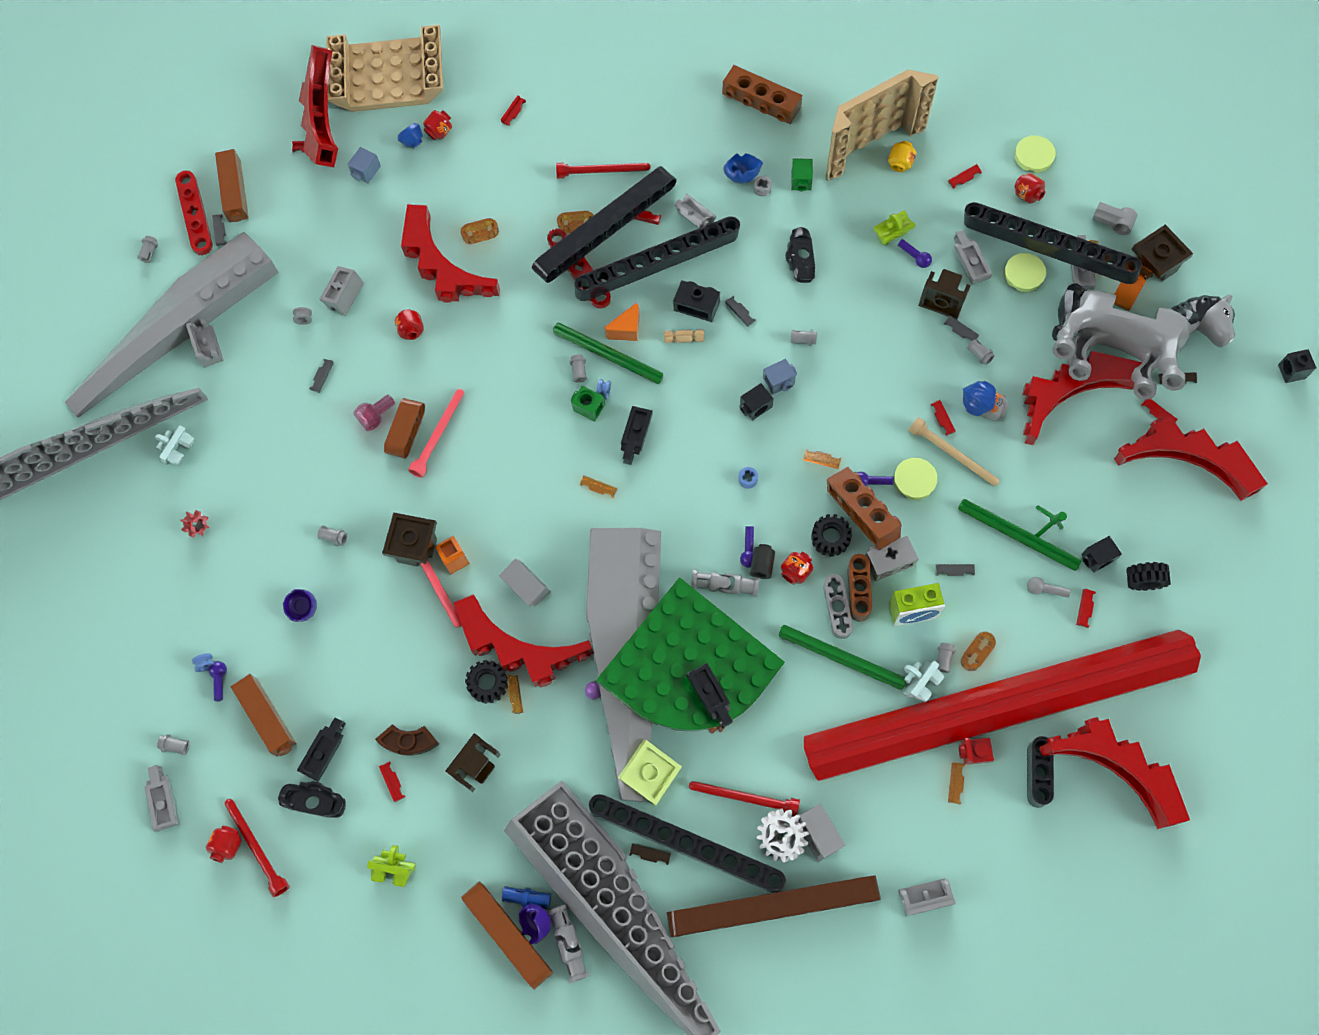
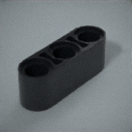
[1027,736,1054,808]

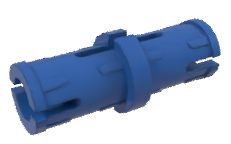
[502,886,552,909]

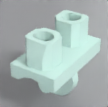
[155,425,195,466]
[903,660,944,702]

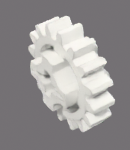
[757,809,809,863]

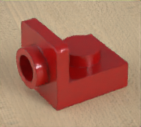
[958,738,994,765]

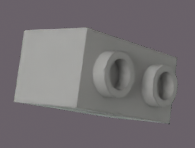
[865,536,919,582]

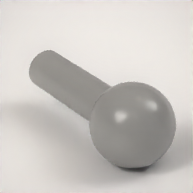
[1027,577,1071,598]

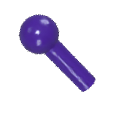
[897,239,932,268]
[857,472,894,487]
[740,526,754,568]
[208,661,227,702]

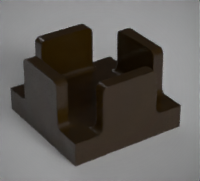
[1131,224,1193,281]
[918,269,971,320]
[382,512,437,567]
[445,733,501,792]

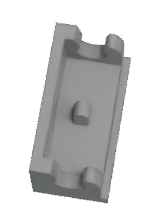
[319,266,364,316]
[186,319,224,368]
[499,558,551,606]
[798,803,846,862]
[898,878,956,917]

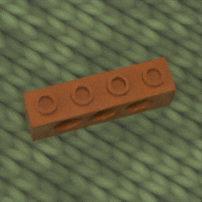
[722,65,803,124]
[827,467,902,550]

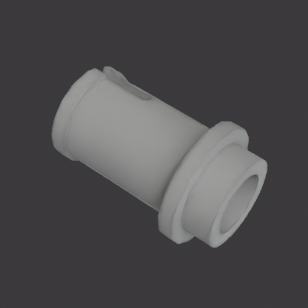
[137,236,158,263]
[791,330,817,346]
[967,339,995,365]
[569,355,587,383]
[318,525,347,546]
[937,643,956,673]
[157,734,190,755]

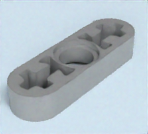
[823,574,853,639]

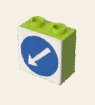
[888,583,945,627]

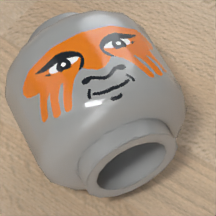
[981,392,1009,421]

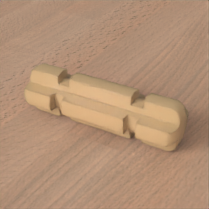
[664,329,704,343]

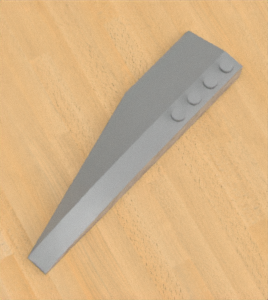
[65,232,279,418]
[0,388,208,500]
[586,528,661,802]
[504,781,721,1035]

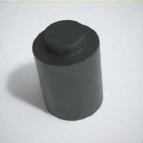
[750,544,775,579]

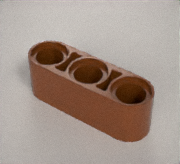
[384,398,425,459]
[847,554,872,622]

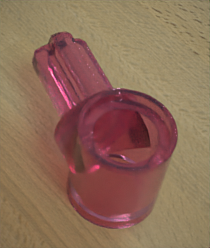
[353,395,395,431]

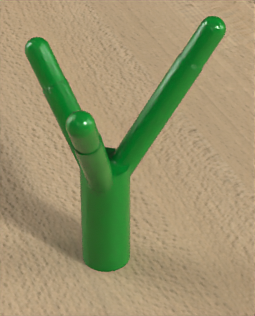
[1035,505,1067,537]

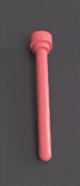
[408,389,464,478]
[420,559,461,628]

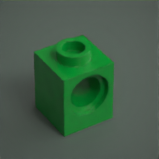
[791,158,813,192]
[571,386,605,422]

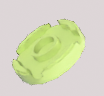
[1015,135,1056,173]
[1004,253,1046,292]
[894,458,937,500]

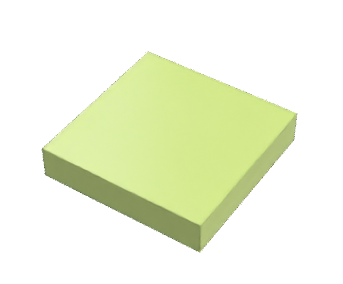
[618,739,682,805]

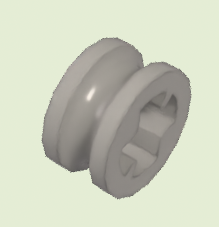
[754,176,772,197]
[293,307,312,325]

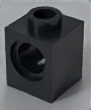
[1278,349,1317,383]
[739,383,774,421]
[1081,535,1122,573]

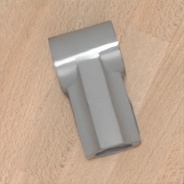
[1092,202,1138,235]

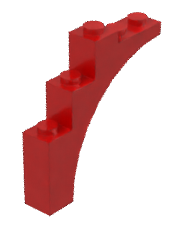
[299,45,338,168]
[401,204,500,303]
[1022,351,1142,445]
[1114,416,1268,501]
[453,594,594,688]
[1039,717,1190,829]

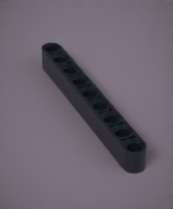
[532,166,677,283]
[964,202,1142,284]
[574,216,740,301]
[589,794,786,893]

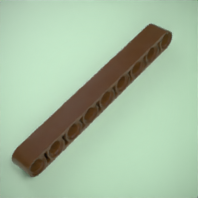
[667,875,881,937]

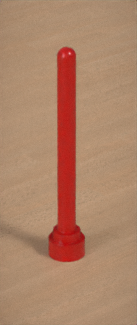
[556,162,651,179]
[689,781,800,817]
[224,799,290,897]

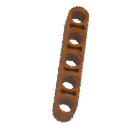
[461,881,553,990]

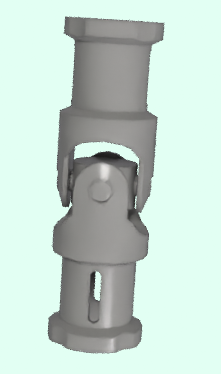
[691,569,759,597]
[547,905,590,983]

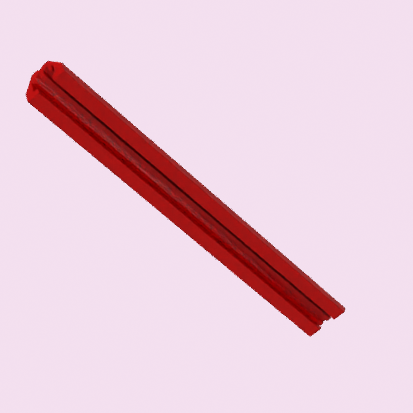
[804,630,1201,781]

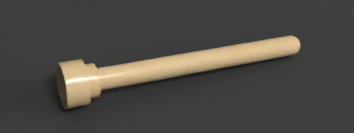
[908,417,999,486]

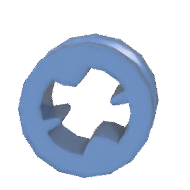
[596,379,611,399]
[738,467,758,489]
[192,653,214,672]

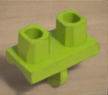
[873,210,916,246]
[367,845,416,887]

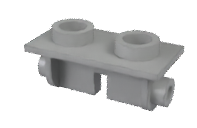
[675,194,717,228]

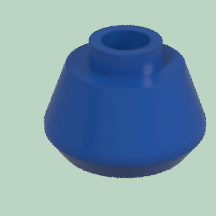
[398,123,423,149]

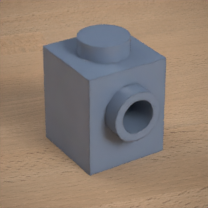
[347,147,381,183]
[763,359,797,395]

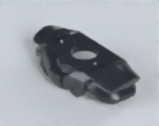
[785,227,815,283]
[278,781,346,818]

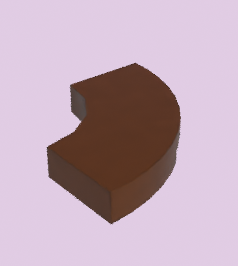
[375,724,439,756]

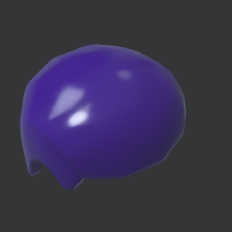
[283,589,317,622]
[518,904,551,944]

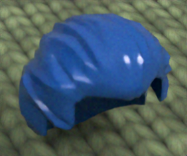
[723,153,763,183]
[963,381,996,416]

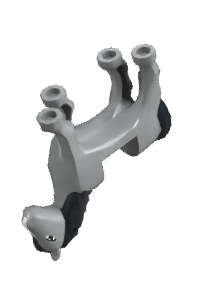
[1052,283,1235,400]

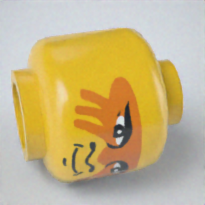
[887,141,917,173]

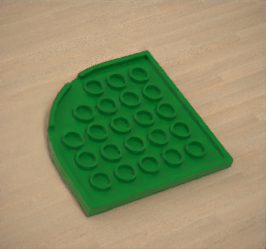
[596,577,785,731]

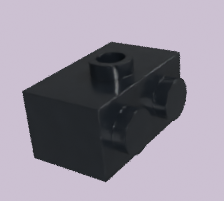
[673,280,720,322]

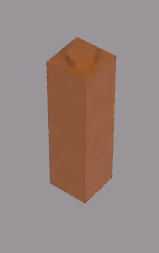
[215,149,249,223]
[230,674,297,757]

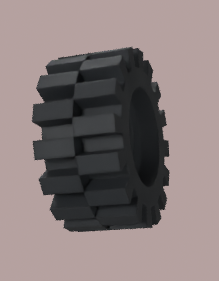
[811,514,852,557]
[1126,562,1171,591]
[465,660,508,704]

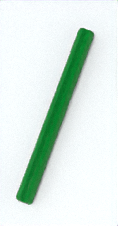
[553,323,663,384]
[958,499,1081,571]
[779,625,906,690]

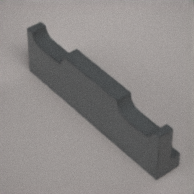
[212,214,227,246]
[725,296,756,327]
[944,316,979,341]
[309,359,334,393]
[936,564,975,576]

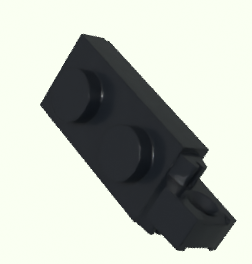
[621,406,653,465]
[686,663,733,729]
[297,717,346,782]

